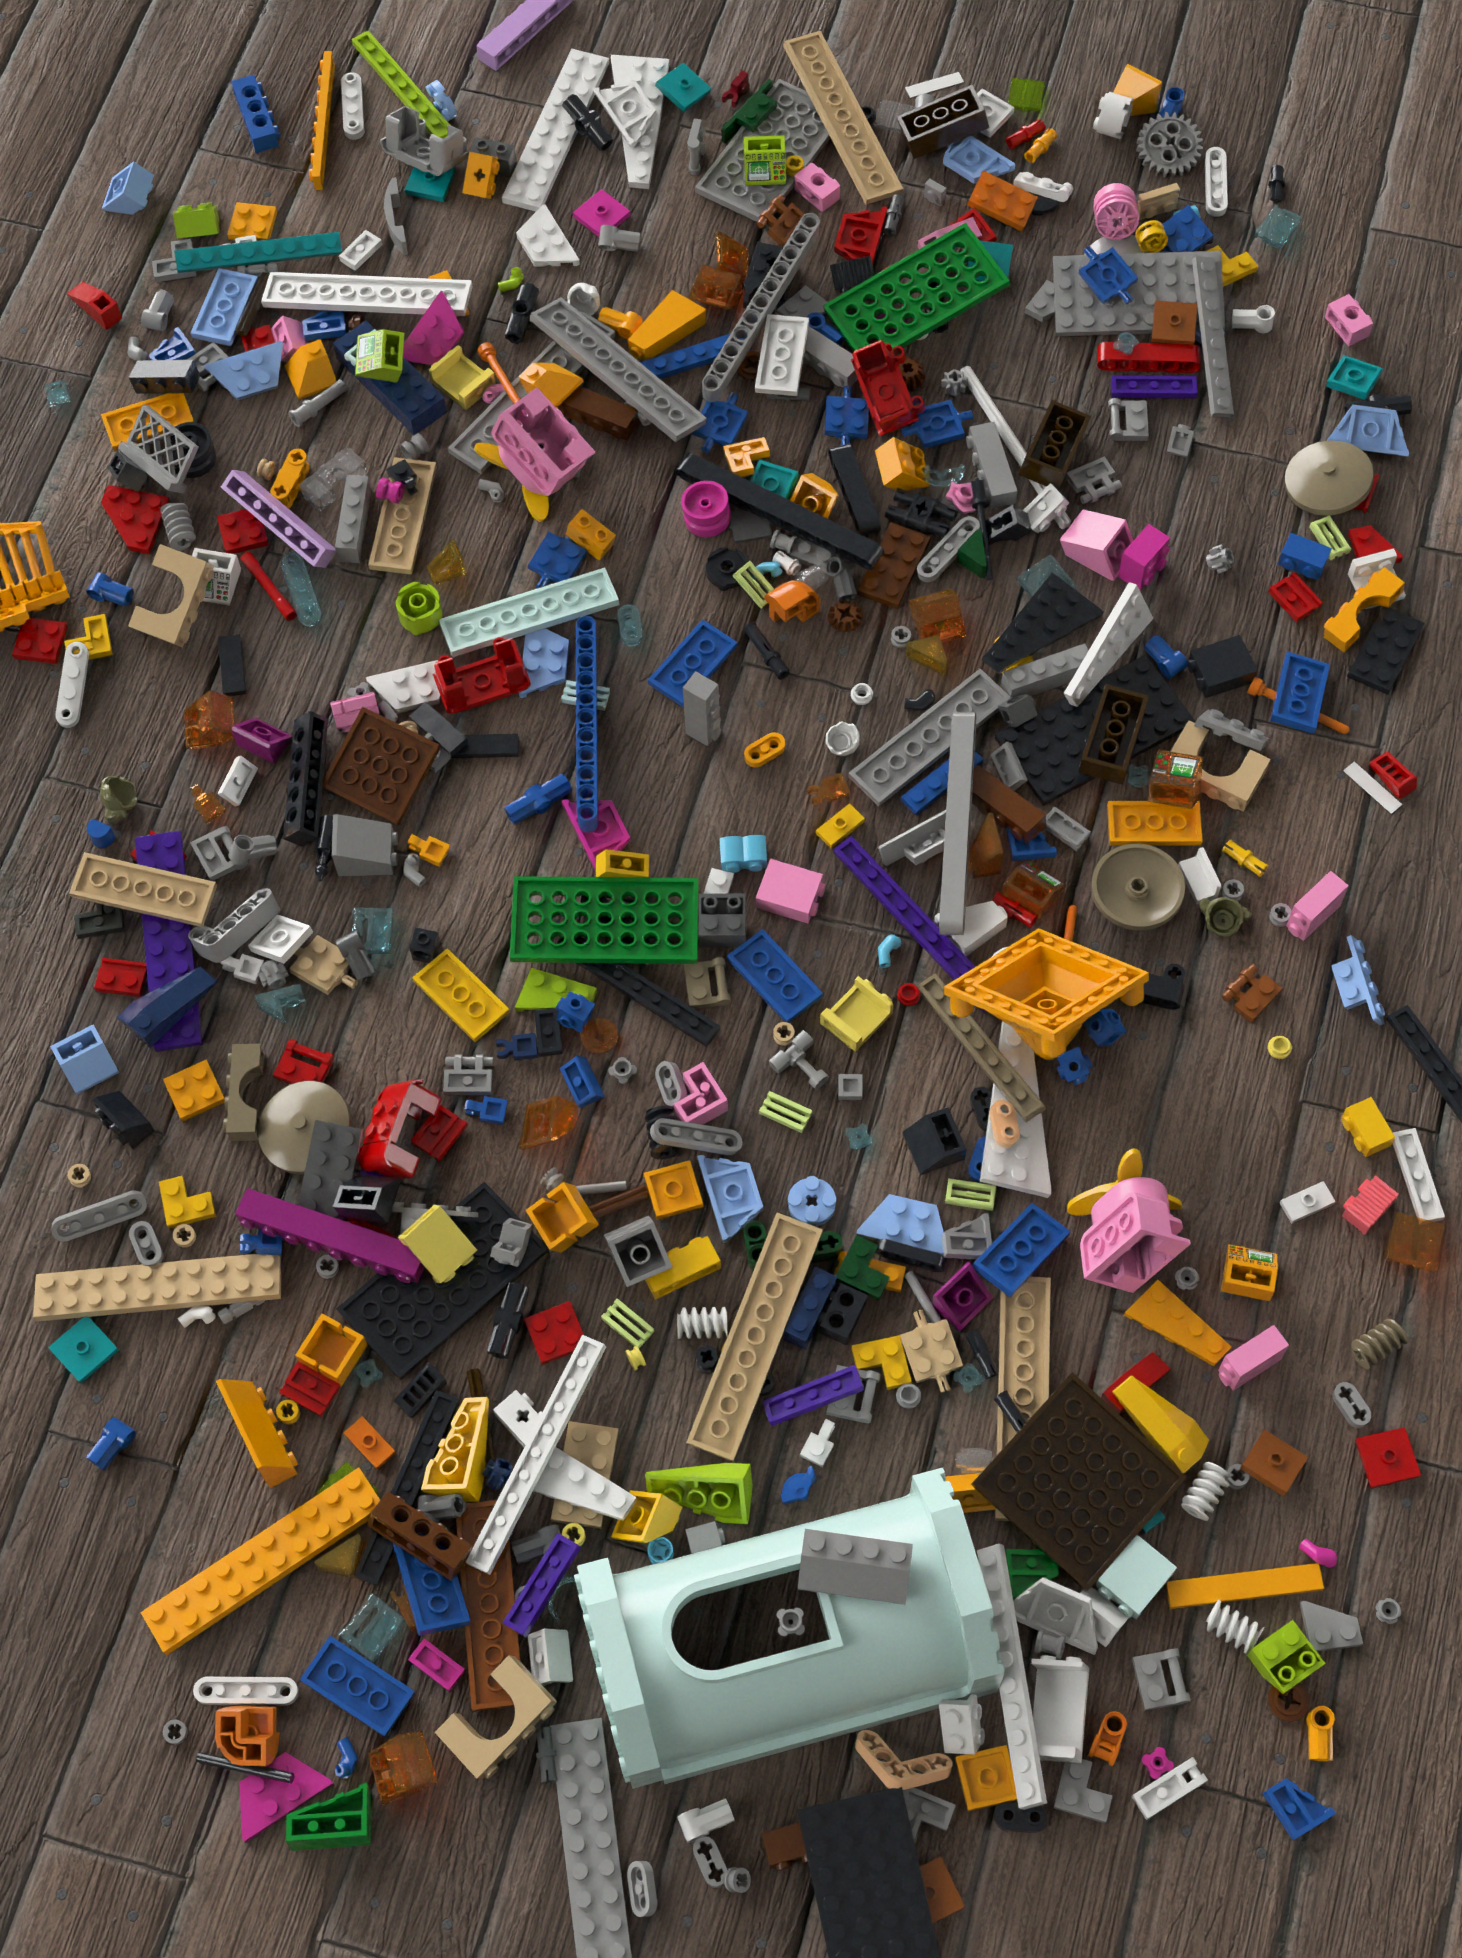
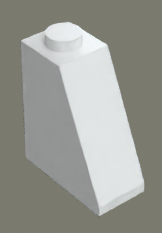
[934,901,1008,956]

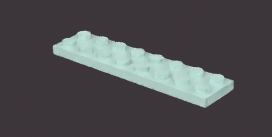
[439,568,619,657]

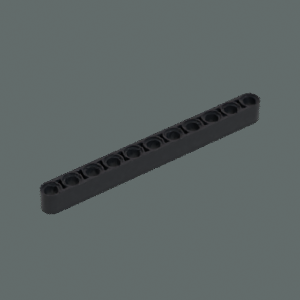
[675,453,884,570]

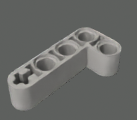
[188,888,280,963]

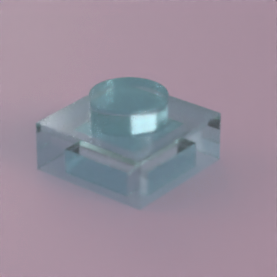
[44,380,71,406]

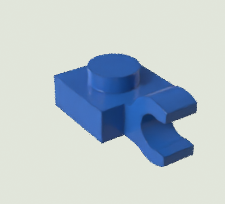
[464,1096,508,1125]
[240,1230,282,1255]

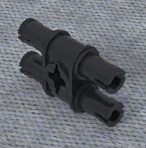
[885,488,958,538]

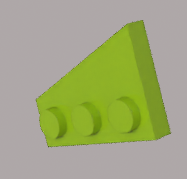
[515,968,597,1012]

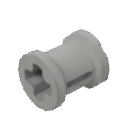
[770,530,797,555]
[1035,1630,1066,1659]

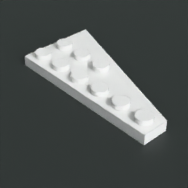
[1064,582,1153,707]

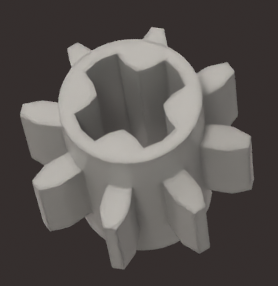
[941,369,968,396]
[1206,544,1234,574]
[258,960,289,989]

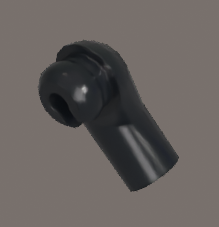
[904,689,936,711]

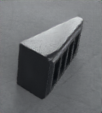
[394,1363,447,1419]

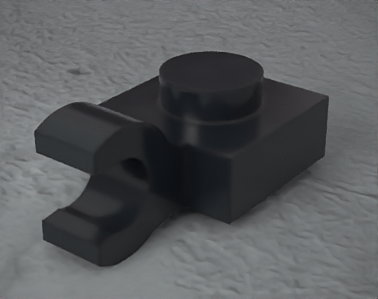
[386,459,418,496]

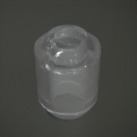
[795,564,829,590]
[956,1448,992,1473]

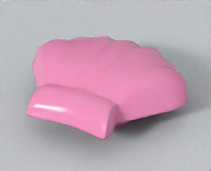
[946,482,977,514]

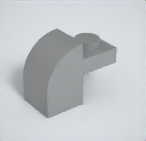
[490,1218,532,1267]

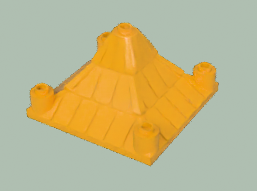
[944,928,1149,1060]

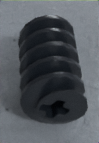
[645,1106,679,1159]

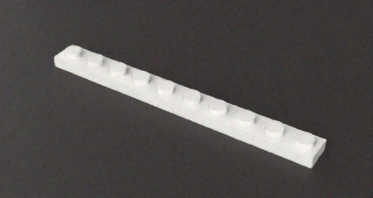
[466,1335,606,1575]
[977,1544,1047,1809]

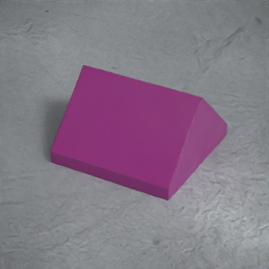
[231,718,293,764]
[932,1262,993,1331]

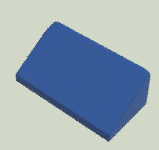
[560,1055,605,1108]

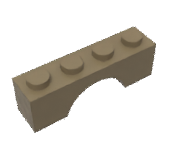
[223,1044,265,1141]

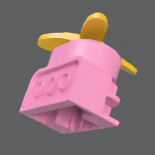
[474,387,595,522]
[1067,1148,1191,1293]

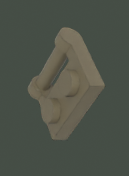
[684,957,731,1009]

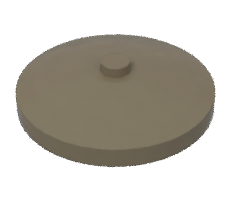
[1285,440,1373,515]
[1091,844,1185,931]
[258,1081,352,1175]

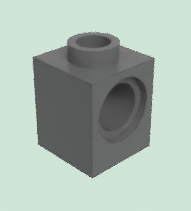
[998,693,1038,727]

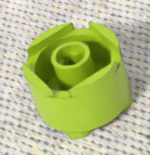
[396,582,442,635]

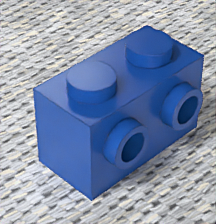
[1278,533,1332,580]

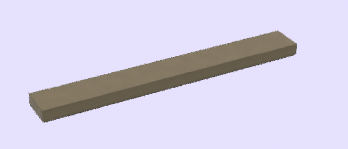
[917,973,1046,1123]

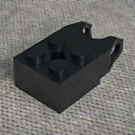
[743,242,794,315]

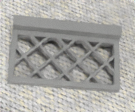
[118,404,199,493]

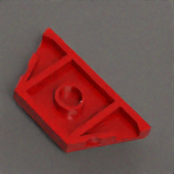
[834,207,888,265]

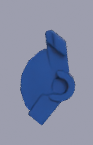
[780,1466,817,1505]

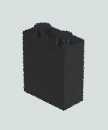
[1187,635,1258,698]

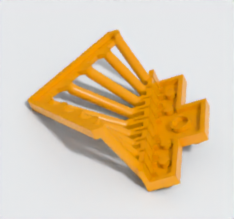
[0,521,70,632]

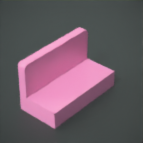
[271,316,309,363]

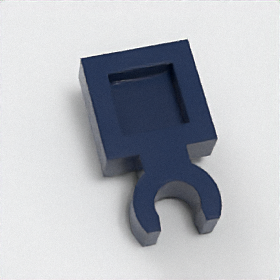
[496,1033,538,1061]

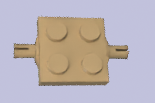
[289,935,358,995]
[900,1310,964,1393]

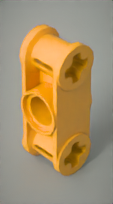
[270,449,310,509]

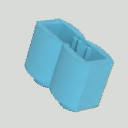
[720,835,767,873]

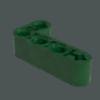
[744,1221,842,1271]

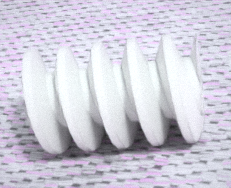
[677,1307,728,1339]
[1181,1462,1230,1521]
[1206,1599,1264,1654]

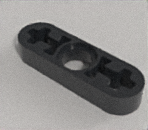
[876,1239,947,1272]

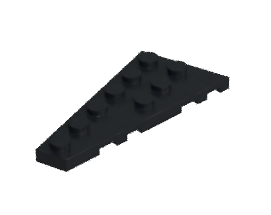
[981,572,1104,673]

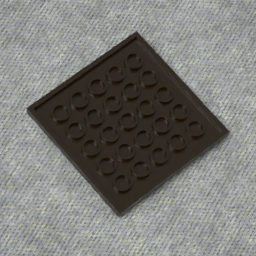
[971,1372,1187,1592]

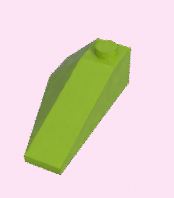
[645,1463,753,1524]

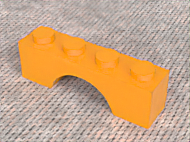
[1324,567,1405,653]

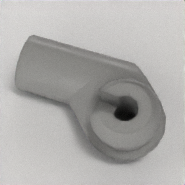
[127,337,148,361]
[478,479,504,502]
[378,700,398,723]
[404,853,426,887]

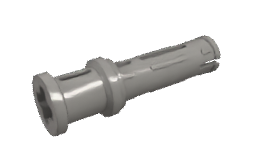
[288,379,348,428]

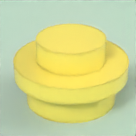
[1267,1036,1292,1059]

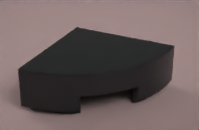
[1032,195,1059,216]

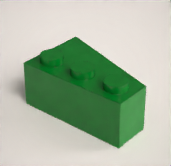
[286,1783,371,1851]

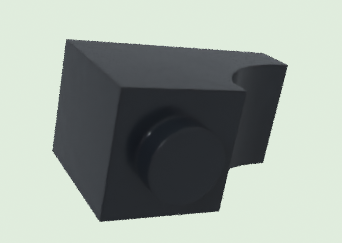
[107,450,149,492]
[986,505,1032,545]

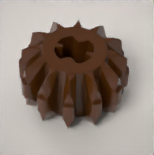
[899,356,925,392]

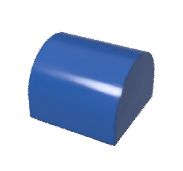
[87,819,116,848]

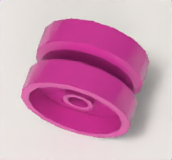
[681,481,732,537]

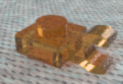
[190,783,226,824]
[390,1584,417,1633]

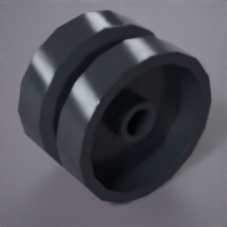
[164,422,217,478]

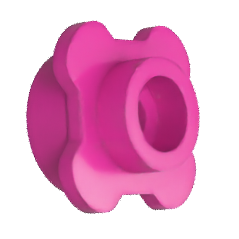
[1142,1747,1174,1779]

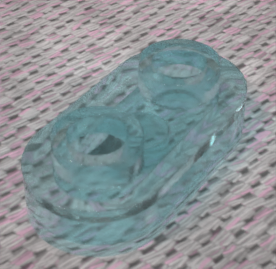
[618,604,643,646]

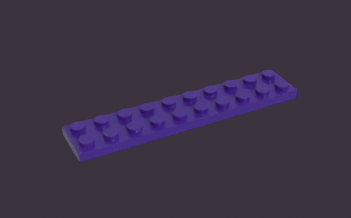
[135,831,203,1052]

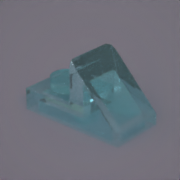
[254,984,306,1023]

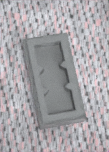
[991,742,1028,791]
[1045,806,1091,851]

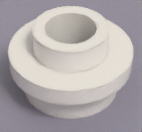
[851,683,873,705]

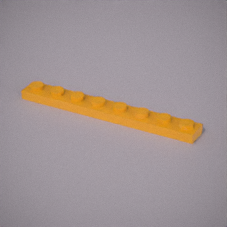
[309,51,335,190]

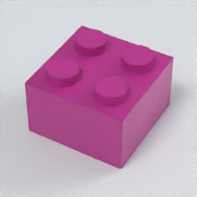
[1118,524,1170,590]

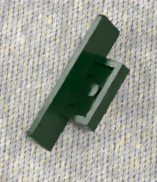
[721,79,777,143]

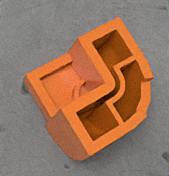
[764,580,820,623]
[215,1705,280,1766]

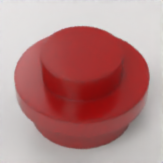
[897,983,921,1006]

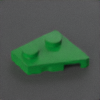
[1005,1549,1058,1599]

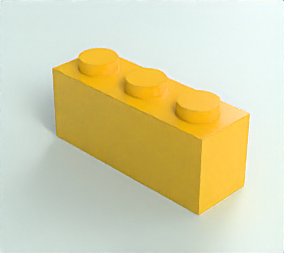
[645,1236,721,1300]

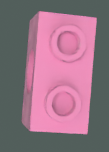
[794,163,840,212]
[1325,294,1373,347]

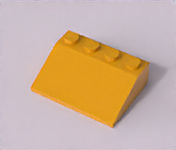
[216,1379,298,1488]

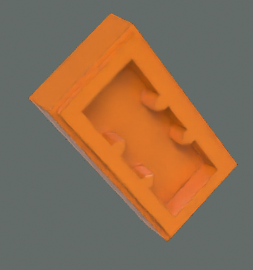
[344,1416,396,1470]

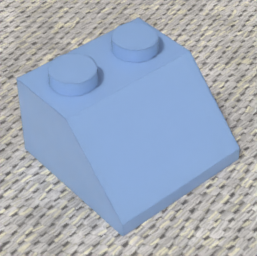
[102,162,154,215]

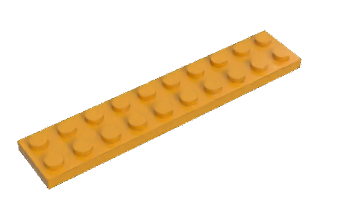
[141,1467,380,1656]

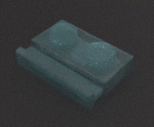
[1254,205,1302,249]

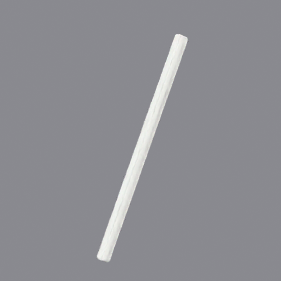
[960,366,1071,529]

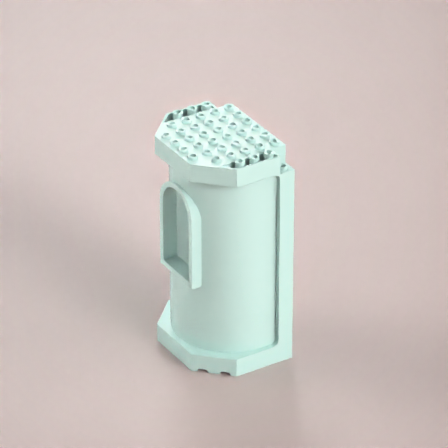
[574,1468,1005,1788]

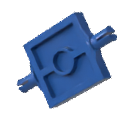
[1078,246,1138,305]
[824,386,869,446]
[692,392,748,453]
[902,400,973,449]
[528,531,587,589]

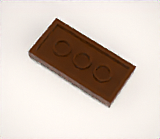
[857,522,931,609]

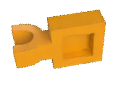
[408,834,450,867]

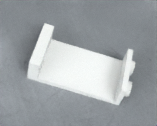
[1031,1655,1089,1763]

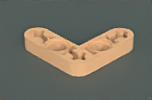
[855,1730,952,1790]

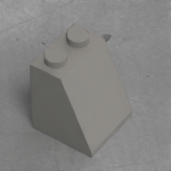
[332,814,398,876]
[604,1216,672,1287]

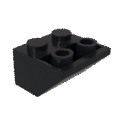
[92,1091,155,1150]
[902,1107,967,1175]
[333,1175,401,1223]

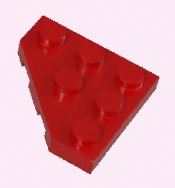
[101,485,170,555]

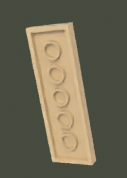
[368,457,437,575]
[69,852,217,927]

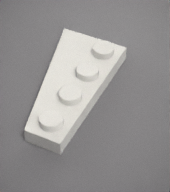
[533,1447,637,1521]

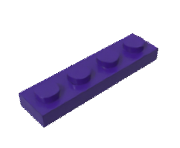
[1111,375,1197,398]
[763,1365,865,1426]
[503,1533,581,1637]

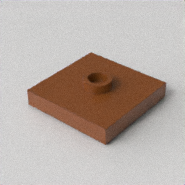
[1151,300,1197,345]
[1240,1429,1308,1497]
[920,1856,965,1924]

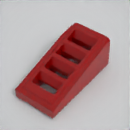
[1369,751,1417,799]

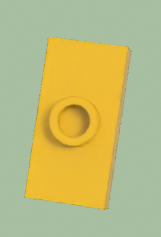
[816,803,865,849]

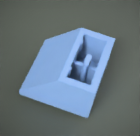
[50,1025,119,1095]

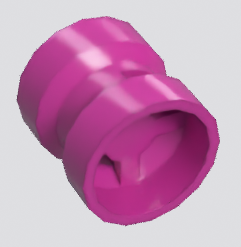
[376,477,404,504]

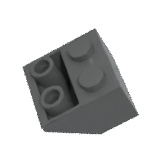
[699,893,746,947]

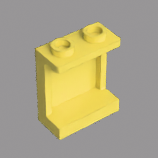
[429,345,496,410]
[820,976,893,1052]
[398,1205,477,1283]

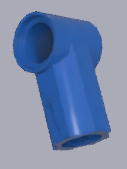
[1159,87,1184,118]
[807,312,845,347]
[86,572,134,607]
[1144,635,1188,679]
[86,1417,136,1471]

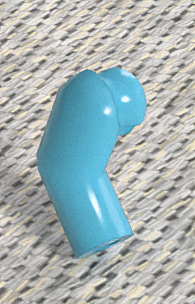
[749,562,783,580]
[878,935,901,968]

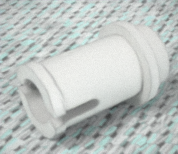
[773,551,801,576]

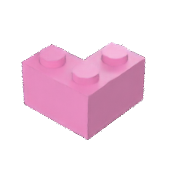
[674,1062,728,1125]

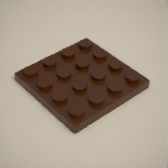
[322,707,441,826]

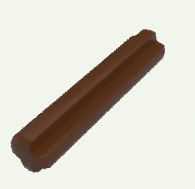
[588,1185,649,1219]

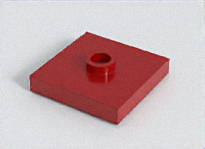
[1355,1427,1421,1489]

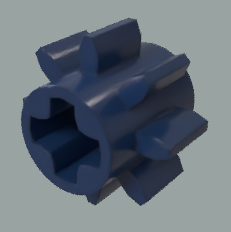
[482,1458,513,1490]

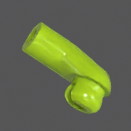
[498,267,524,293]

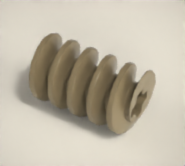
[1351,1319,1409,1370]

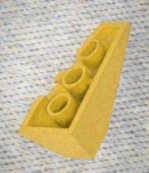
[1112,1376,1209,1473]
[421,1397,489,1502]

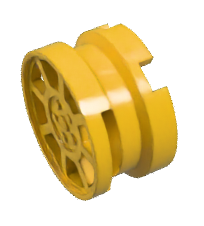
[1135,220,1168,253]

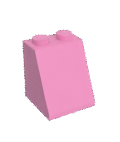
[1060,510,1133,581]

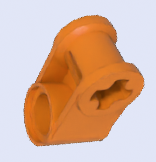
[1088,1711,1127,1767]

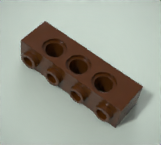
[368,1492,472,1581]

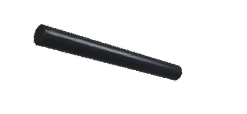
[196,1752,295,1784]

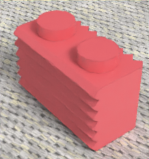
[1342,1176,1399,1234]

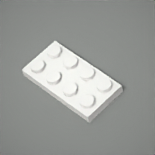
[755,314,809,396]

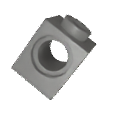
[685,1521,726,1554]

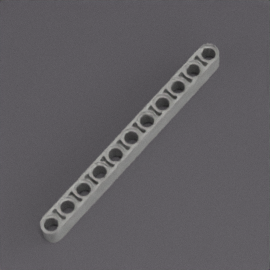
[702,213,820,402]
[939,712,976,935]

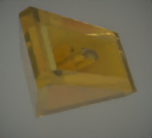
[426,540,465,585]
[905,635,948,675]
[314,1533,365,1578]

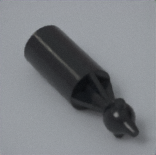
[314,815,333,882]

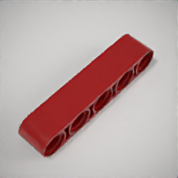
[1097,342,1201,373]

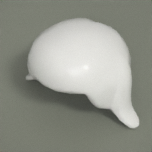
[567,283,600,316]

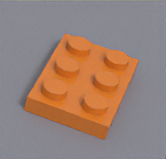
[967,170,1038,232]

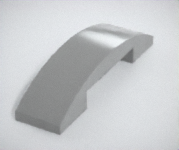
[384,177,408,255]

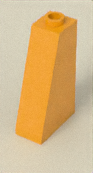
[628,290,707,361]

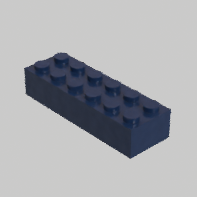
[333,321,447,436]

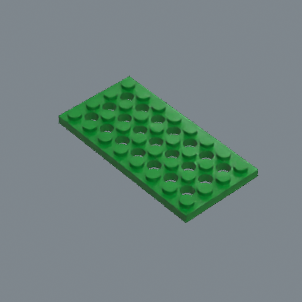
[823,222,1010,351]
[510,876,698,964]

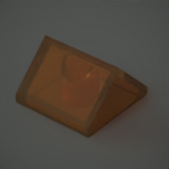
[715,230,749,284]

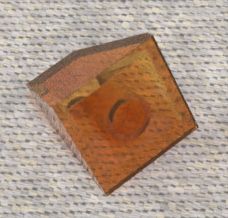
[968,813,1003,879]
[519,1096,579,1150]

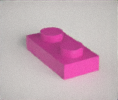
[408,1638,465,1692]

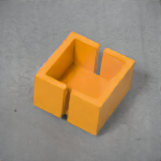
[526,1182,599,1253]
[295,1314,368,1387]

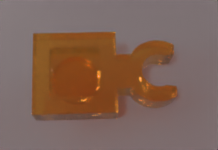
[807,773,850,805]

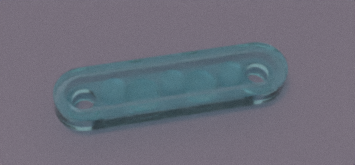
[281,552,321,627]

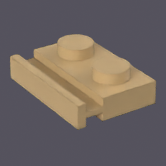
[1137,183,1180,220]

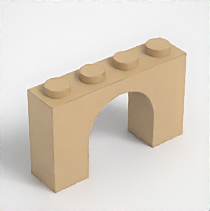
[128,544,214,648]
[1163,721,1271,812]
[435,1655,557,1779]

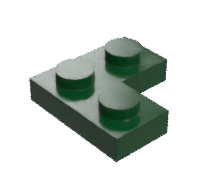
[835,1235,890,1301]

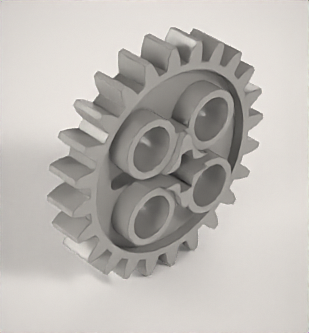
[1136,112,1203,178]

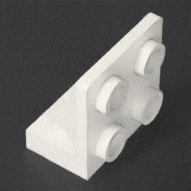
[1348,548,1406,609]

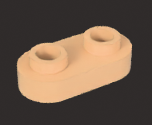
[989,1100,1020,1148]

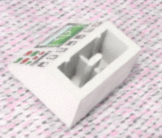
[192,548,241,605]

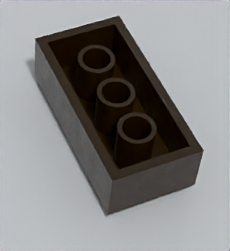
[897,85,990,159]
[1018,400,1091,491]
[1079,684,1149,785]

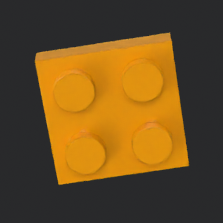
[227,202,277,241]
[163,1059,225,1122]
[644,1160,703,1220]
[955,1745,1017,1811]

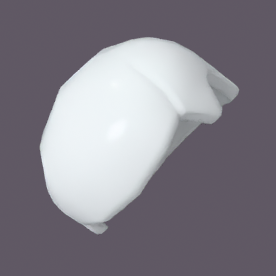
[826,722,860,756]

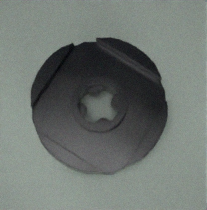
[705,547,749,591]

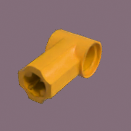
[598,307,643,340]
[1306,1706,1335,1761]

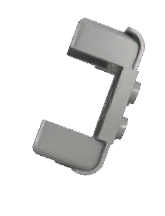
[380,106,469,176]

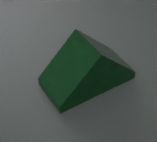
[957,529,987,578]

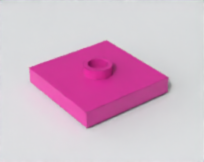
[573,189,631,237]

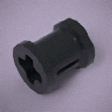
[696,1345,718,1374]

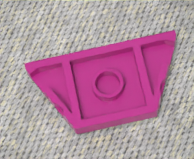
[403,291,465,365]
[562,800,630,872]
[239,1752,334,1843]

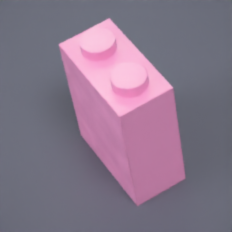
[756,859,826,924]
[1286,871,1349,941]
[1218,1325,1289,1391]

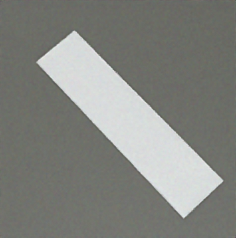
[905,72,964,98]
[1343,762,1402,814]

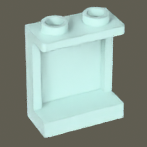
[1096,1535,1177,1619]

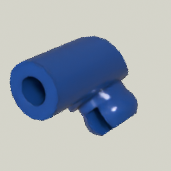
[335,1737,358,1778]

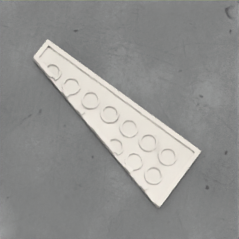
[611,55,669,189]
[980,1021,1051,1198]

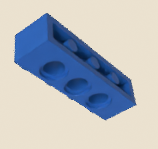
[231,74,280,153]

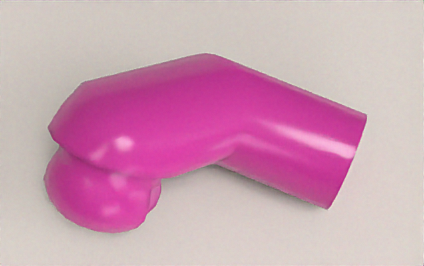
[1299,1539,1338,1568]

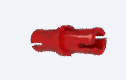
[1006,119,1046,149]
[992,892,1038,928]

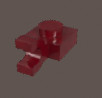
[722,70,750,108]

